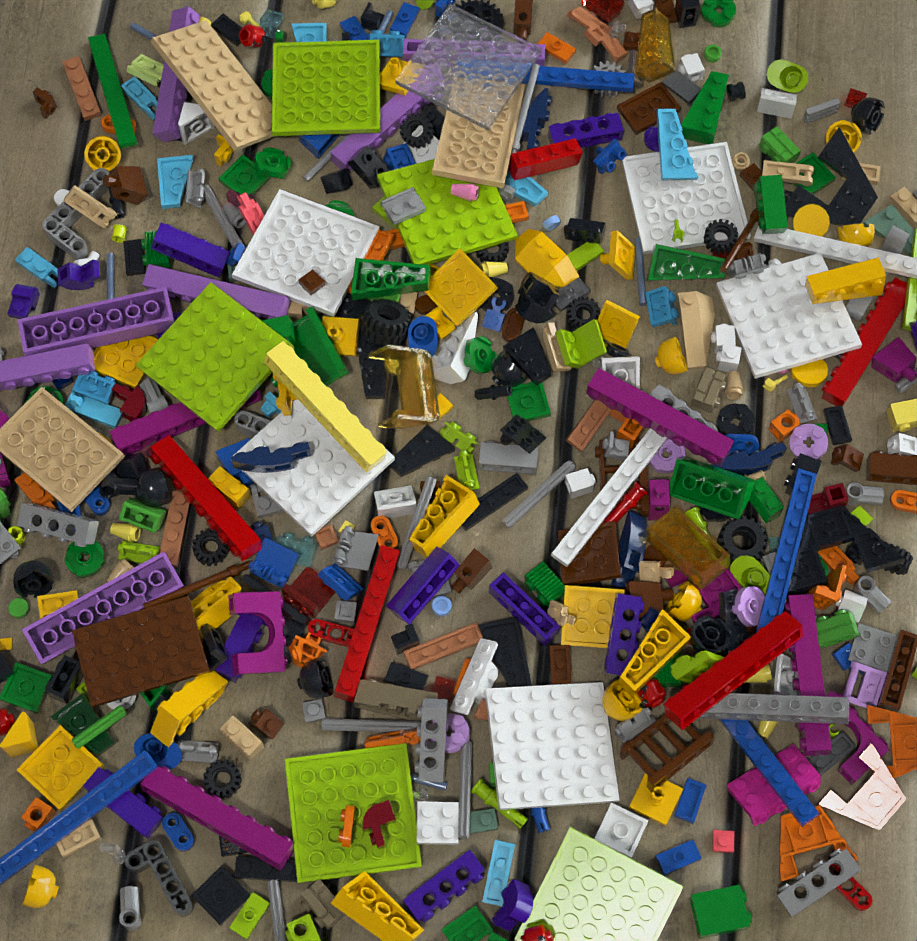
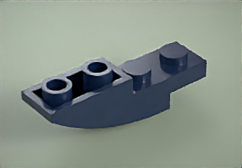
[521,88,551,150]
[231,442,311,473]
[711,443,786,476]
[611,511,647,591]

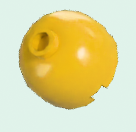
[825,120,862,152]
[84,135,121,172]
[837,224,875,247]
[655,337,688,375]
[665,581,702,621]
[602,680,642,721]
[22,865,59,908]

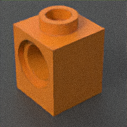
[768,409,800,443]
[21,797,56,832]

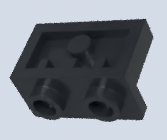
[564,218,606,244]

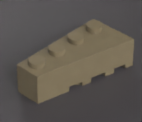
[354,678,438,724]

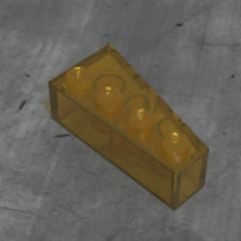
[635,8,676,83]

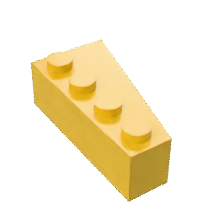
[805,257,886,304]
[409,475,480,558]
[618,609,691,697]
[150,670,228,747]
[331,871,424,941]

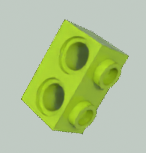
[285,914,321,941]

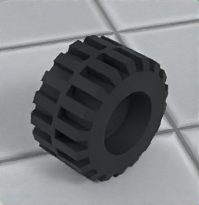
[360,299,411,346]
[716,516,768,566]

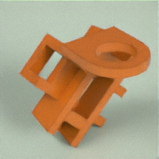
[288,632,327,668]

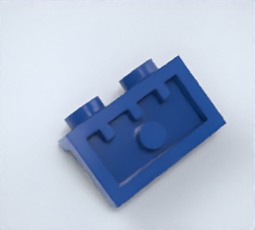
[383,143,415,171]

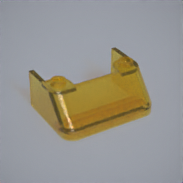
[368,345,440,429]

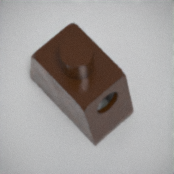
[513,0,533,42]
[102,166,148,205]
[451,548,492,594]
[625,581,673,619]

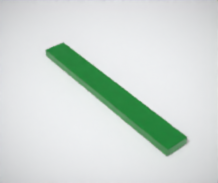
[88,34,138,149]

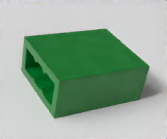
[689,885,752,939]

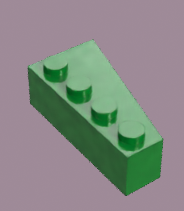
[681,71,729,144]
[646,244,725,281]
[351,258,431,301]

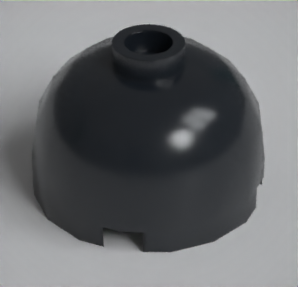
[851,97,885,134]
[491,351,527,388]
[134,467,169,507]
[13,560,53,598]
[690,616,731,655]
[297,657,333,699]

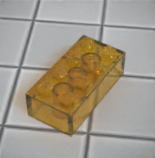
[646,507,730,590]

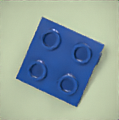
[249,537,299,589]

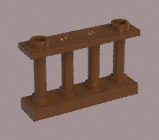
[595,439,649,517]
[620,715,714,793]

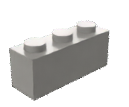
[479,441,538,475]

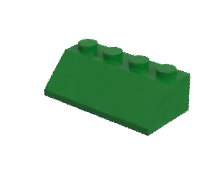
[669,456,755,519]

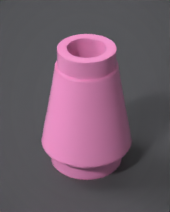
[451,184,479,202]

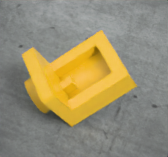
[214,134,234,167]
[425,307,456,339]

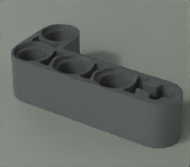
[125,840,193,917]

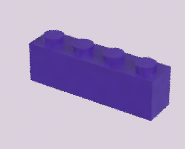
[150,222,230,278]
[386,546,460,624]
[214,614,267,683]
[83,767,163,840]

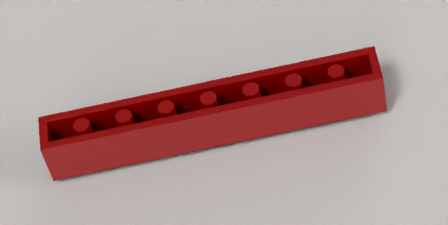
[822,277,907,407]
[150,435,261,562]
[334,545,400,703]
[664,611,803,730]

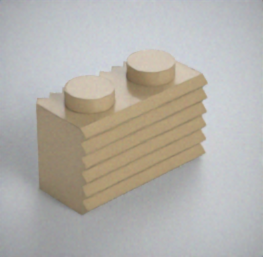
[220,715,264,761]

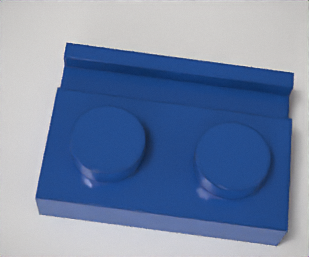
[318,563,364,601]

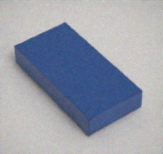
[674,778,707,824]

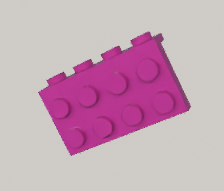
[726,744,821,826]

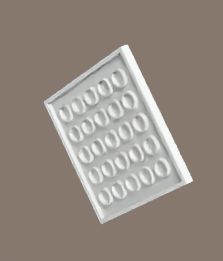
[621,142,751,255]
[232,189,380,317]
[716,254,862,379]
[231,400,395,537]
[485,682,619,810]

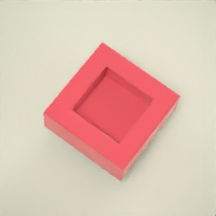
[712,830,734,853]

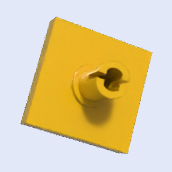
[380,57,423,96]
[600,230,635,280]
[597,300,640,348]
[322,316,360,357]
[629,773,683,827]

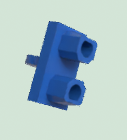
[593,139,627,174]

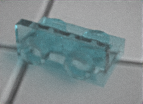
[276,532,318,567]

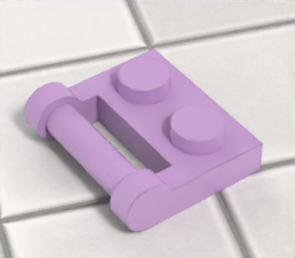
[841,661,887,708]

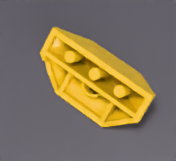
[515,229,579,288]
[191,577,241,638]

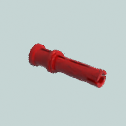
[602,482,648,524]

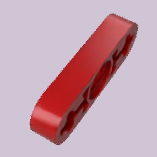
[308,619,354,648]
[829,864,873,911]

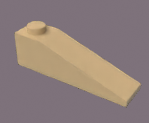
[675,291,715,369]

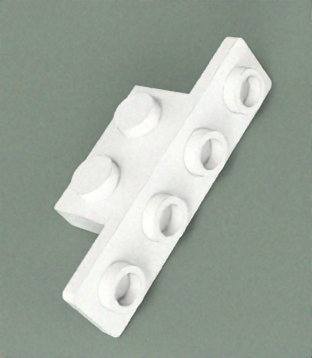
[450,638,499,715]

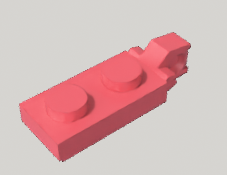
[237,192,264,236]

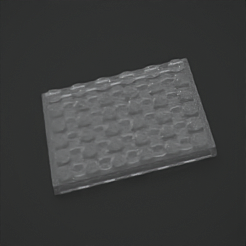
[395,4,542,130]

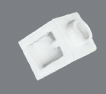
[887,433,917,456]

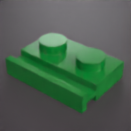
[441,905,493,941]

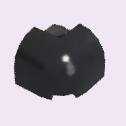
[515,272,559,324]

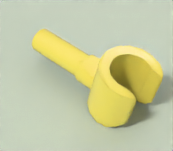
[239,11,262,28]
[763,374,788,392]

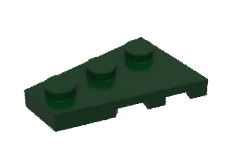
[50,693,116,755]

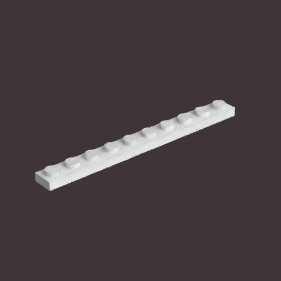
[754,225,917,279]
[551,428,668,567]

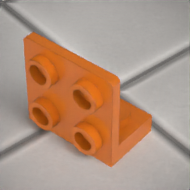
[803,564,847,611]

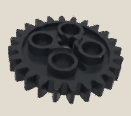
[448,0,504,42]

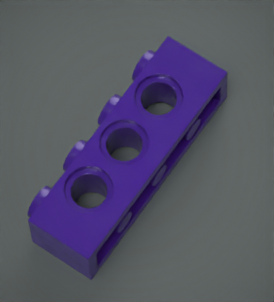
[548,113,623,148]
[489,572,560,646]
[604,593,644,675]
[403,850,485,923]

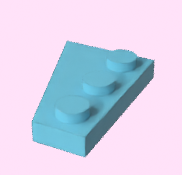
[157,155,194,209]

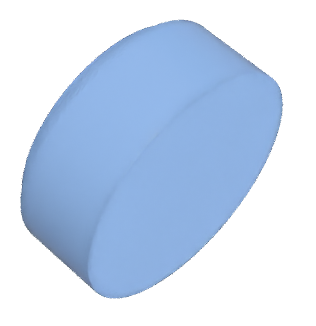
[542,215,561,231]
[432,596,451,617]

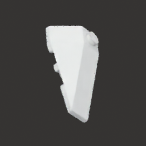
[424,312,478,384]

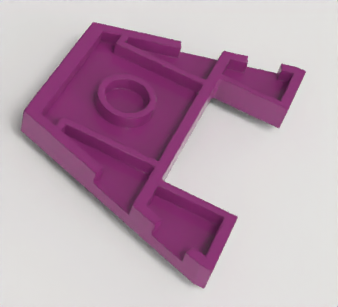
[664,560,742,623]

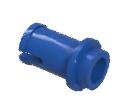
[530,807,551,834]

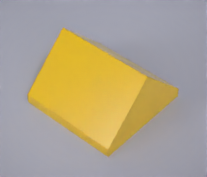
[0,711,38,758]

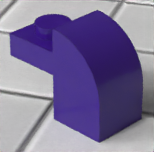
[57,259,100,290]
[7,284,40,319]
[492,879,533,931]

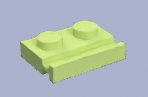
[127,54,164,87]

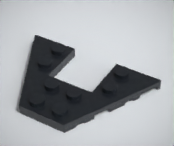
[785,128,878,226]
[789,505,905,595]

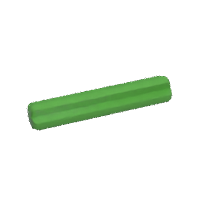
[72,706,126,748]

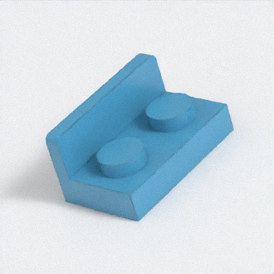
[367,30,405,57]
[645,286,679,328]
[72,371,116,405]

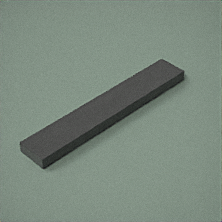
[767,731,856,821]

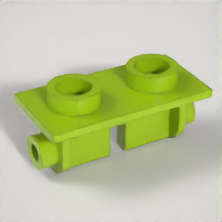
[440,421,479,454]
[454,451,480,490]
[118,541,161,563]

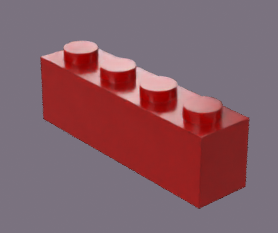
[508,138,583,181]

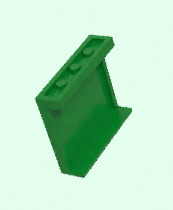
[270,306,349,401]

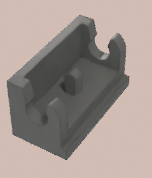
[662,68,702,107]

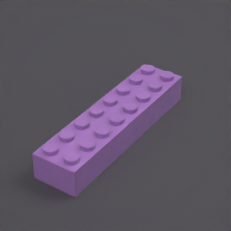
[18,287,175,356]
[22,552,183,665]

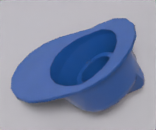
[408,316,438,360]
[134,733,182,769]

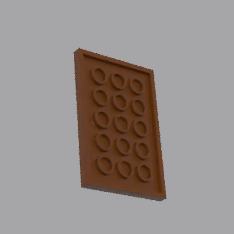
[72,596,210,708]

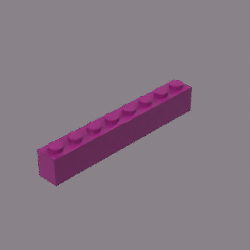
[586,368,734,466]
[110,388,262,457]
[784,594,832,756]
[141,766,294,871]

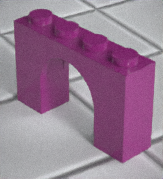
[228,591,287,675]
[795,690,890,785]

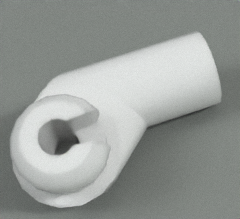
[73,251,100,266]

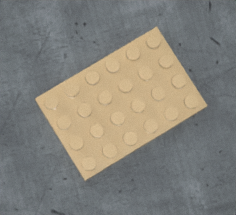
[0,387,125,512]

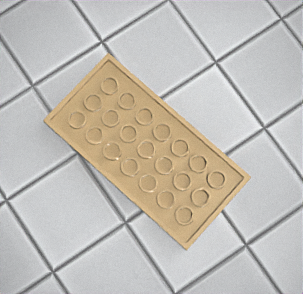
[151,20,274,151]
[432,69,525,188]

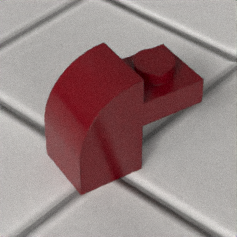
[112,384,147,422]
[807,483,849,515]
[363,800,396,849]

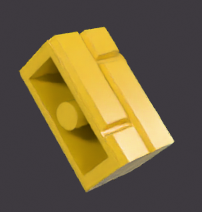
[208,467,251,510]

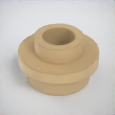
[732,152,750,170]

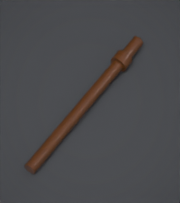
[720,208,759,273]
[142,561,251,609]

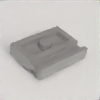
[381,187,426,226]

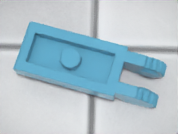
[121,76,158,120]
[15,247,58,288]

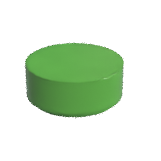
[704,44,722,63]
[8,598,29,619]

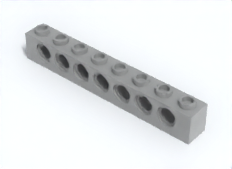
[699,693,849,724]

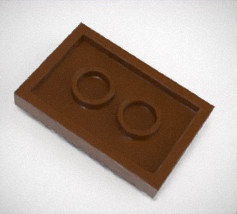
[617,82,681,135]

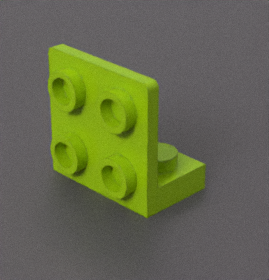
[555,319,607,369]

